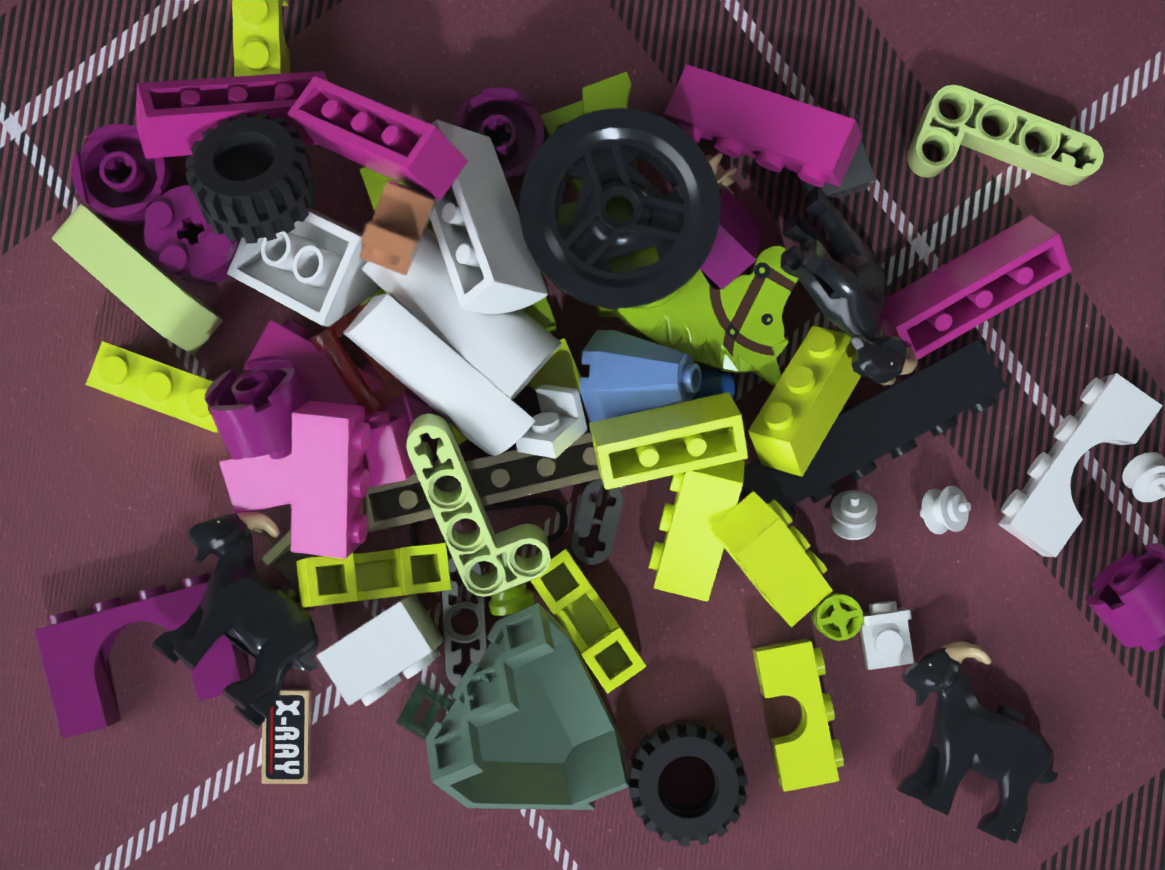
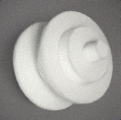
[1122,452,1165,502]
[920,486,971,534]
[830,490,878,540]

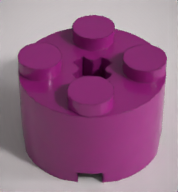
[452,87,545,189]
[71,124,179,226]
[144,185,241,285]
[205,356,310,460]
[1085,543,1165,652]

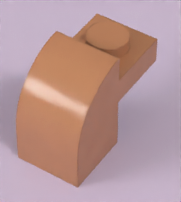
[359,180,437,276]

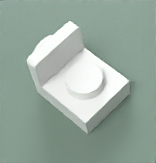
[516,384,588,459]
[860,601,914,670]

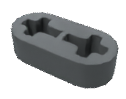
[571,479,623,565]

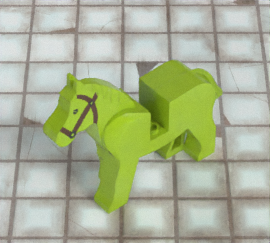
[359,72,798,387]

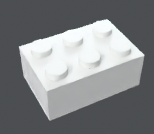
[317,594,444,706]

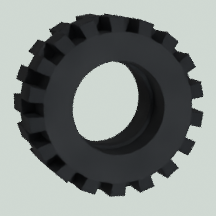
[185,113,318,243]
[628,719,748,847]

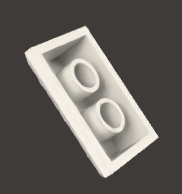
[227,208,378,327]

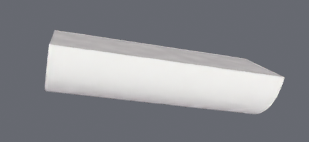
[430,119,548,314]
[362,227,562,401]
[344,294,535,456]

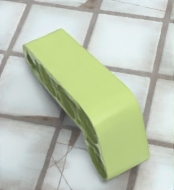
[907,85,1104,186]
[52,203,224,355]
[407,413,550,597]

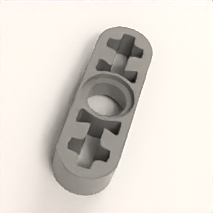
[442,558,488,687]

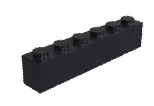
[741,338,1007,517]

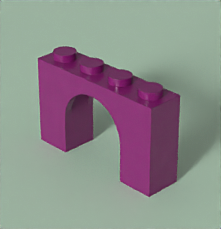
[34,573,251,739]

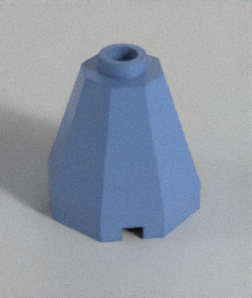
[580,330,702,423]

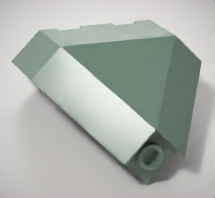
[426,603,630,810]

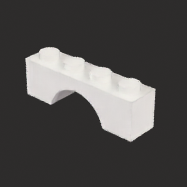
[998,373,1162,557]

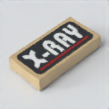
[261,689,312,784]

